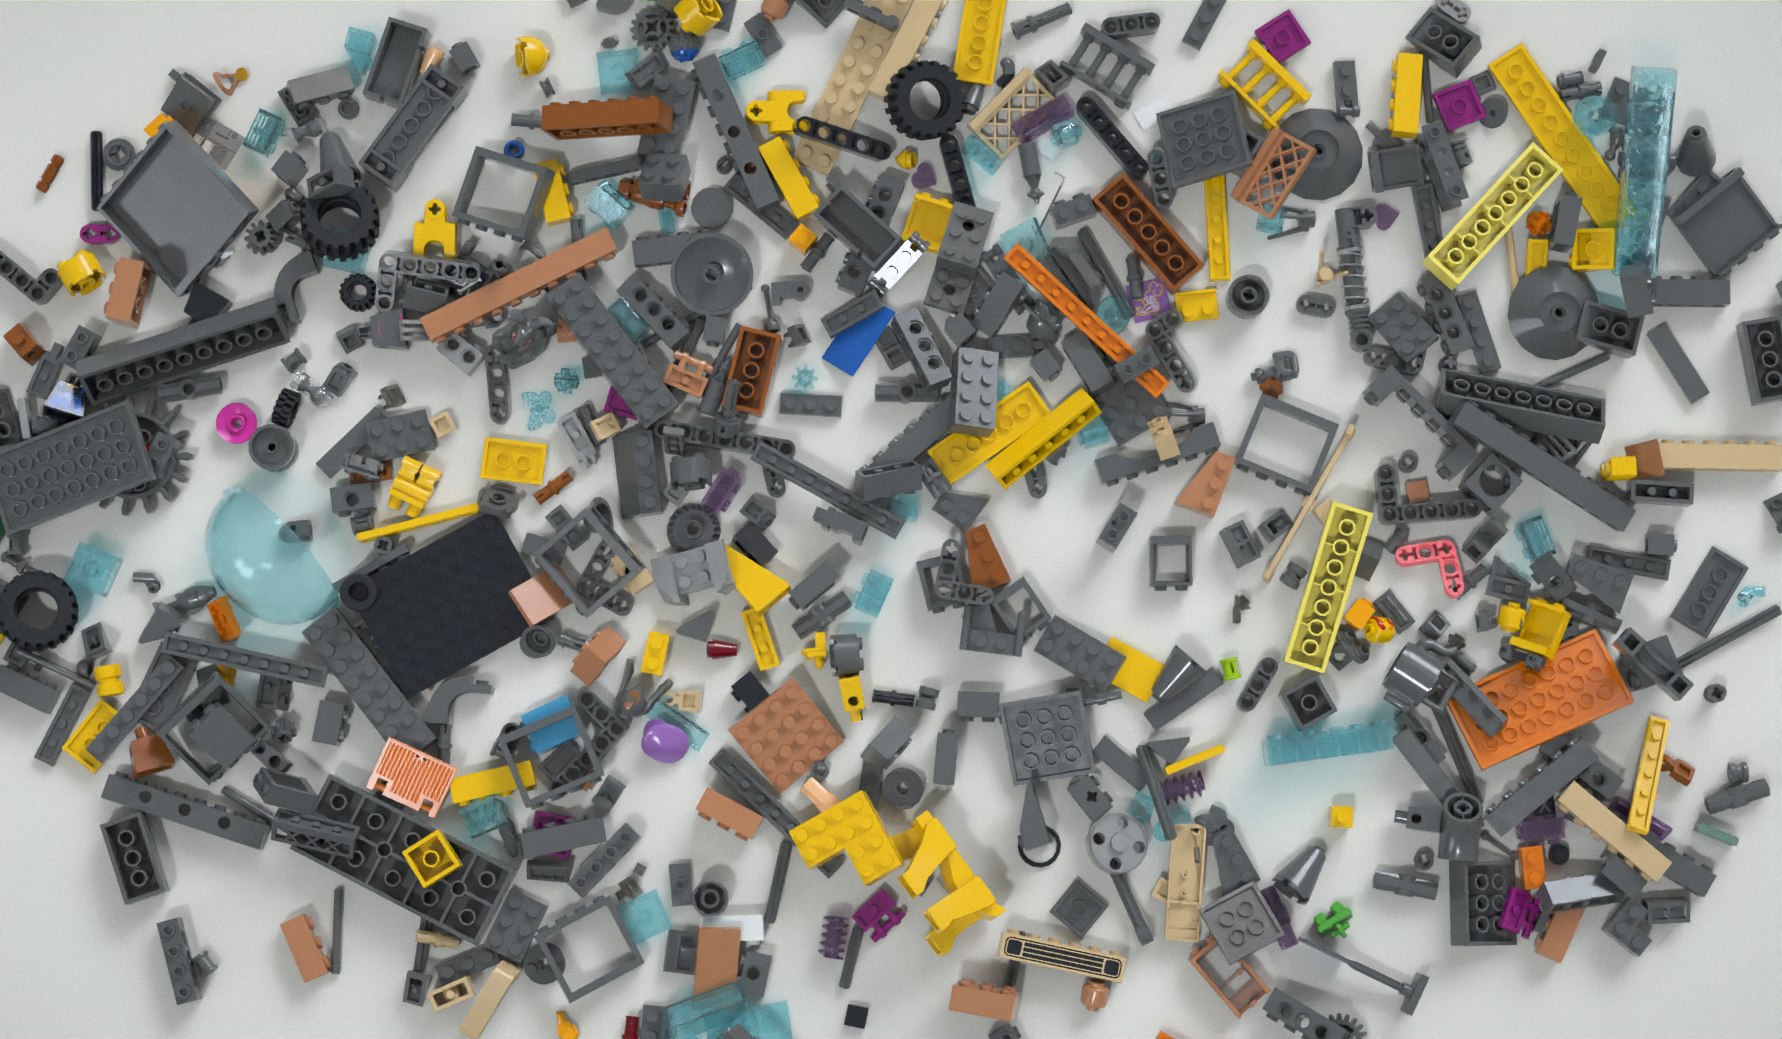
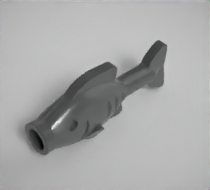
[152,585,217,616]

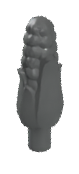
[497,808,519,857]

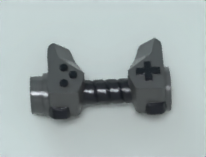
[1499,643,1546,673]

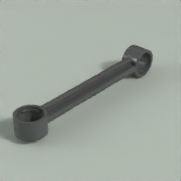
[1110,859,1154,946]

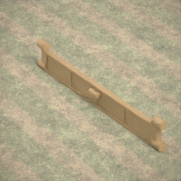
[1262,424,1356,583]

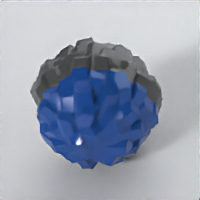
[668,33,701,63]

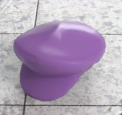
[641,719,689,763]

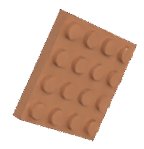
[727,677,844,794]

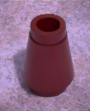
[707,639,737,660]

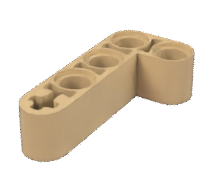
[458,958,522,1039]

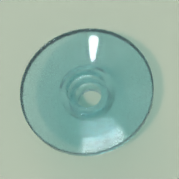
[1096,296,1130,334]

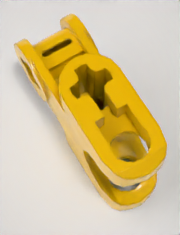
[746,90,807,135]
[413,199,457,259]

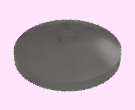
[670,232,753,316]

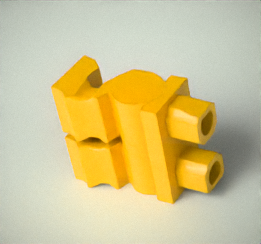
[387,456,444,519]

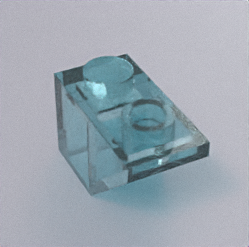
[344,27,378,76]

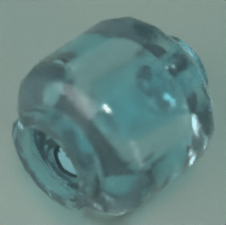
[1050,120,1082,149]

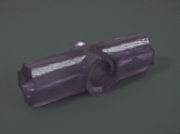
[1260,885,1299,950]

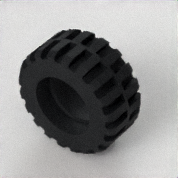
[884,60,966,141]
[300,182,380,262]
[0,570,79,652]

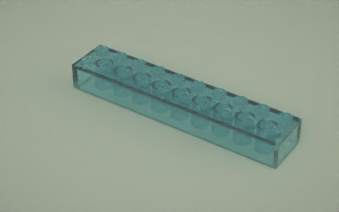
[1611,66,1678,278]

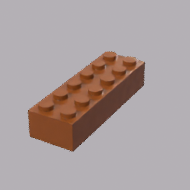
[541,96,673,140]
[1092,172,1205,295]

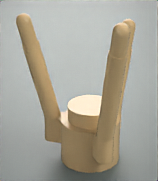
[1315,250,1348,287]

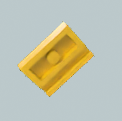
[1174,288,1219,323]

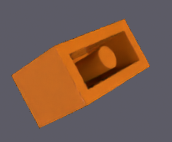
[1517,846,1546,890]

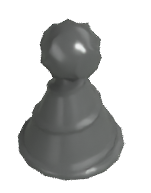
[1604,130,1626,161]

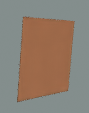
[1625,439,1665,480]

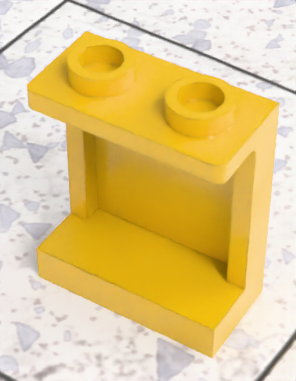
[901,192,953,255]
[1509,597,1571,661]

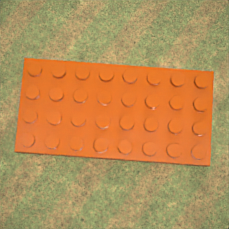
[1447,629,1634,771]

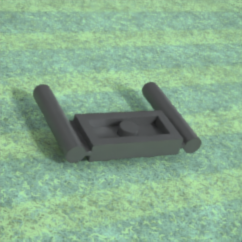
[959,604,1027,657]

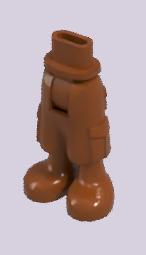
[617,179,691,217]

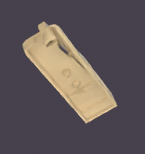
[1164,823,1206,943]

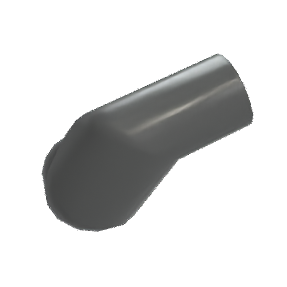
[132,572,161,594]

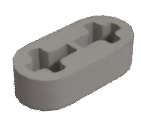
[1435,0,1471,24]

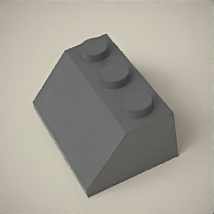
[0,388,25,450]

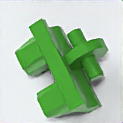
[1313,901,1353,939]

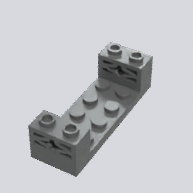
[358,64,468,193]
[1362,365,1479,481]

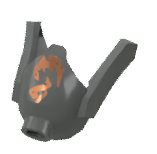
[615,659,674,722]

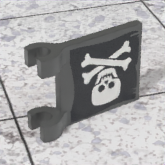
[439,240,495,300]

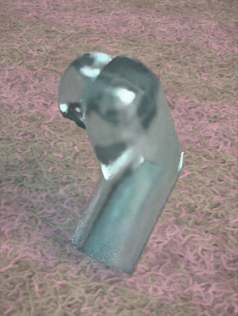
[1737,586,1766,607]

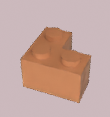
[570,626,627,687]

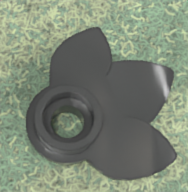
[1194,805,1235,846]

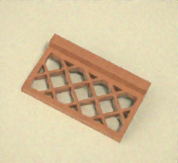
[1230,126,1317,221]

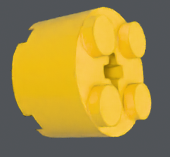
[673,0,723,37]
[57,249,107,297]

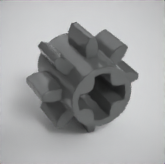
[270,718,297,744]

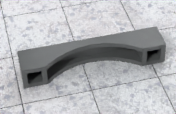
[1094,422,1221,487]

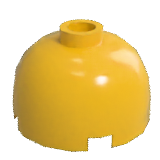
[515,36,550,78]

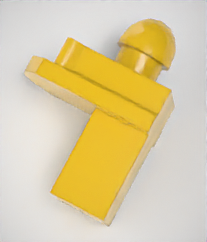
[801,632,827,669]

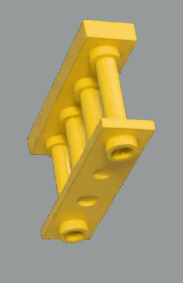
[1217,38,1312,132]

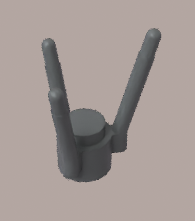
[1267,204,1316,240]
[1165,402,1206,433]

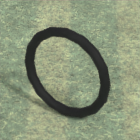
[1018,825,1061,868]

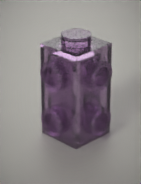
[701,467,742,515]
[1515,814,1566,847]

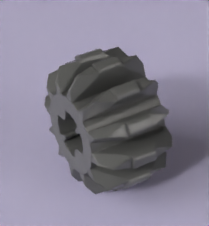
[244,220,280,256]

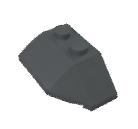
[1047,244,1103,314]

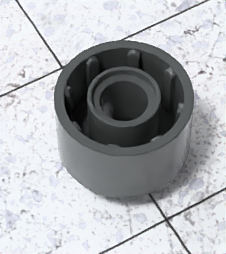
[692,880,729,917]

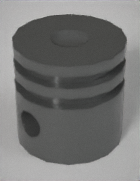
[1450,139,1473,169]

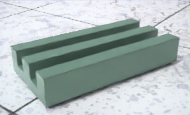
[1693,823,1739,846]

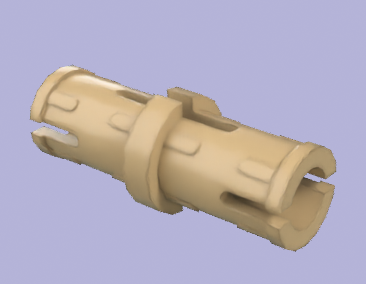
[415,929,459,949]

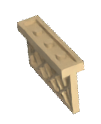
[966,67,1059,160]

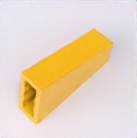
[725,544,791,617]

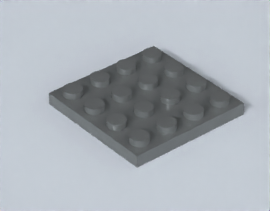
[1156,90,1253,190]
[998,689,1096,786]

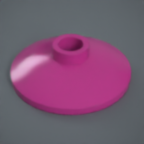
[216,403,257,444]

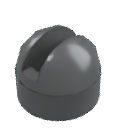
[716,157,733,175]
[76,659,94,677]

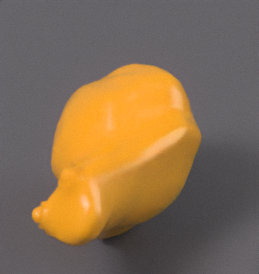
[217,665,237,692]
[556,1011,580,1039]

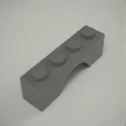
[1612,627,1694,701]

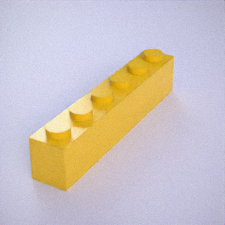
[985,388,1102,490]

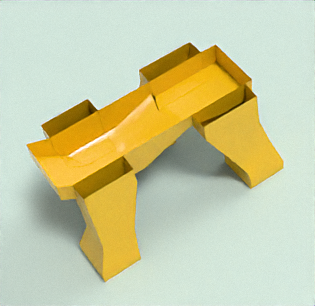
[891,810,1006,957]

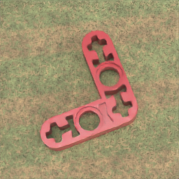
[1395,540,1464,599]

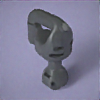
[1251,351,1299,385]

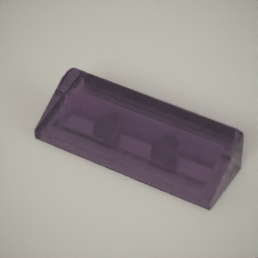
[1011,94,1074,144]
[1607,796,1673,842]

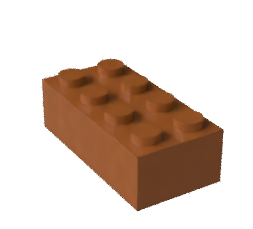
[721,326,782,418]

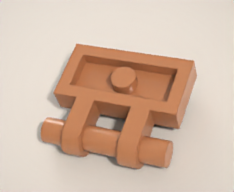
[663,350,714,399]

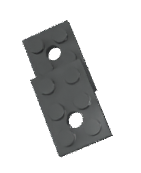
[923,201,994,315]

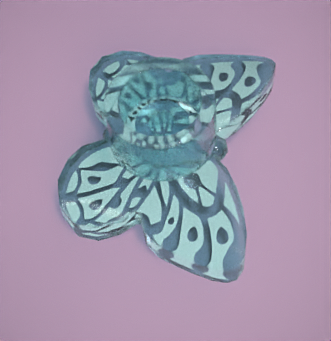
[521,391,556,431]

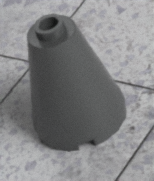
[1674,125,1716,177]
[319,131,361,181]
[1151,645,1207,703]
[1272,845,1326,905]

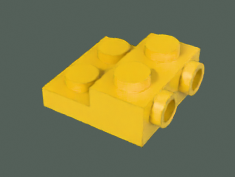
[1569,228,1616,272]

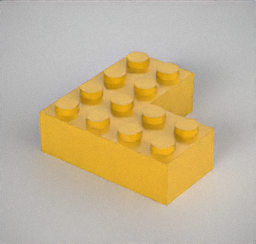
[789,790,906,886]

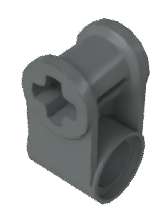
[490,723,521,763]

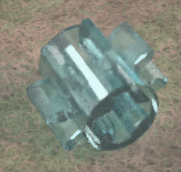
[792,365,818,391]
[554,368,579,394]

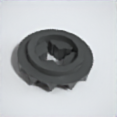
[102,138,136,172]

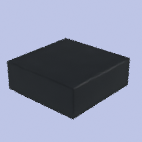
[844,1004,869,1029]

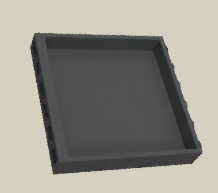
[96,120,259,297]

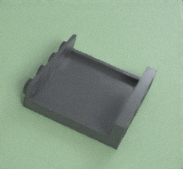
[1670,167,1782,277]

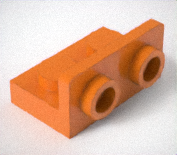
[207,595,242,644]

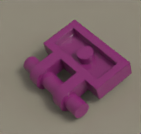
[1498,886,1541,939]
[852,888,906,943]

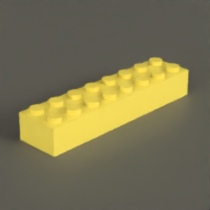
[1421,142,1564,291]
[1282,501,1373,674]

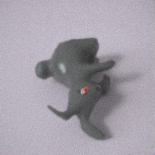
[492,309,557,369]

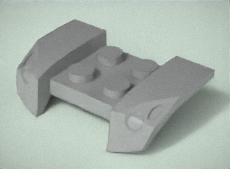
[650,539,736,606]

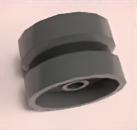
[248,424,298,472]

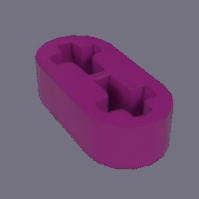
[80,224,121,244]

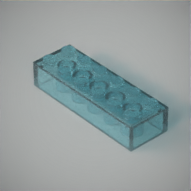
[1261,720,1394,767]

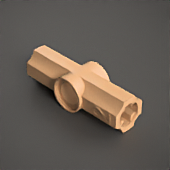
[800,777,841,812]

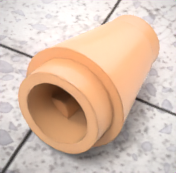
[419,45,445,74]

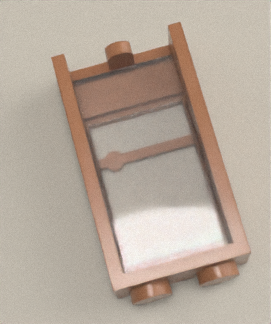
[1188,934,1271,1019]

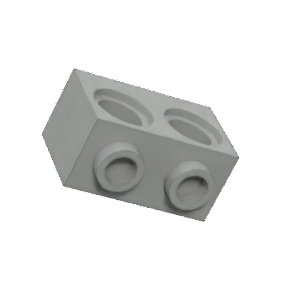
[436,333,485,377]

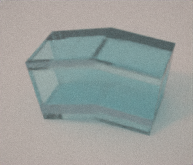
[658,208,675,234]

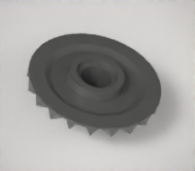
[667,504,721,553]

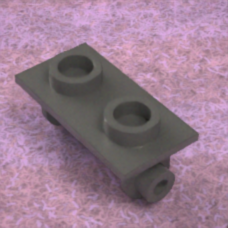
[339,452,385,481]

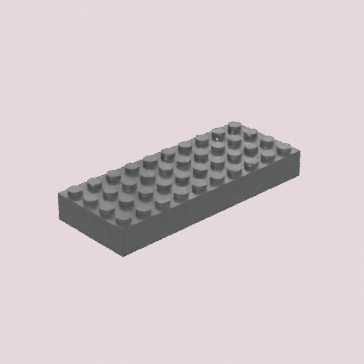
[290,774,518,946]

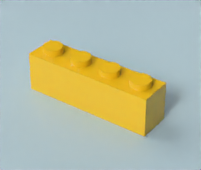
[1387,52,1423,139]
[758,136,821,222]
[450,760,537,807]

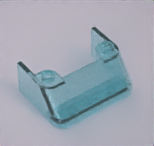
[663,982,762,1039]

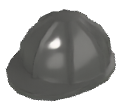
[519,624,556,658]

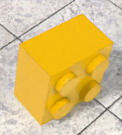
[402,829,463,888]

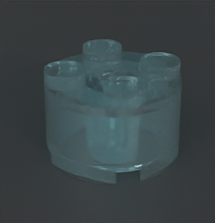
[1573,95,1619,137]

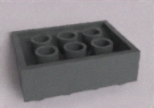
[1449,861,1517,946]

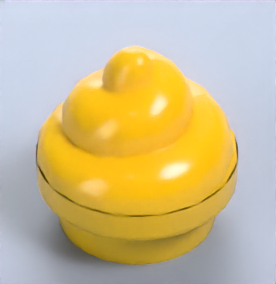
[895,149,917,170]

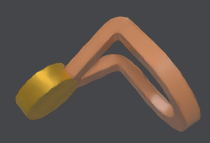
[213,68,249,96]

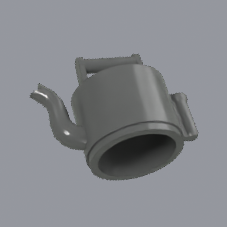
[1382,638,1462,714]

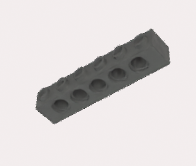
[835,172,906,297]

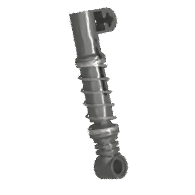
[1334,205,1378,353]

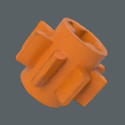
[1526,210,1552,237]

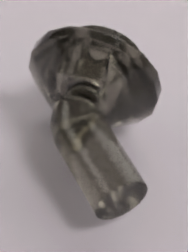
[1232,594,1251,624]
[1439,633,1466,656]

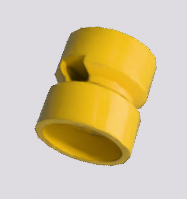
[93,664,125,698]

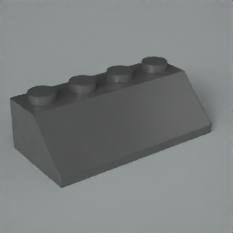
[612,430,663,519]

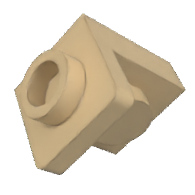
[589,412,621,442]

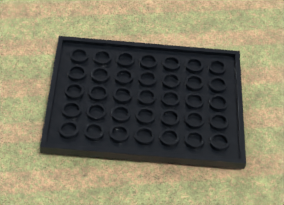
[351,514,554,699]

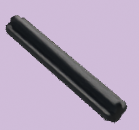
[90,131,103,212]

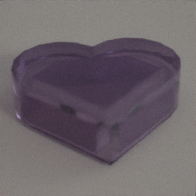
[911,163,936,189]
[1375,203,1400,231]

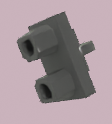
[920,457,952,500]

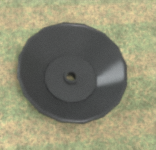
[1271,108,1363,200]
[1507,266,1598,360]

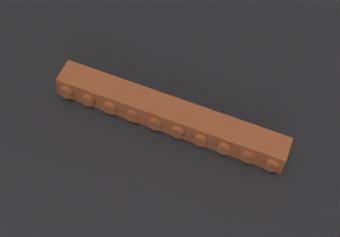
[419,227,618,344]

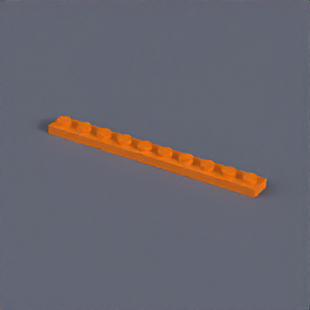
[1003,243,1170,399]

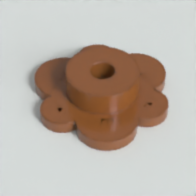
[1259,377,1283,399]

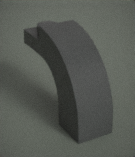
[274,251,320,325]
[425,675,494,725]

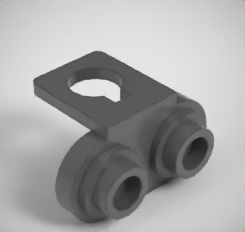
[1329,628,1369,671]

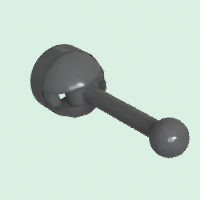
[761,284,781,333]

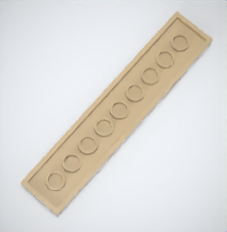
[792,0,913,176]

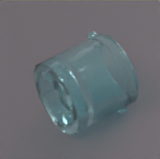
[1256,203,1287,234]

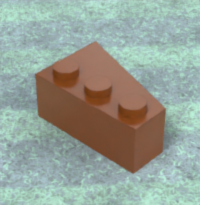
[965,523,1011,599]

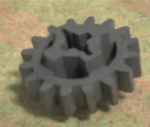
[630,6,675,52]

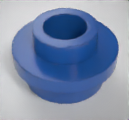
[504,140,525,159]

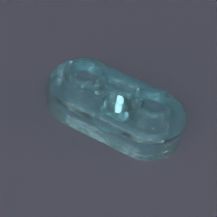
[1153,808,1191,842]

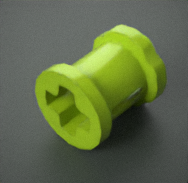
[1219,657,1242,681]

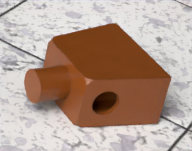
[3,323,46,367]
[129,726,175,779]

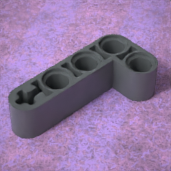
[0,250,63,305]
[1145,310,1198,393]

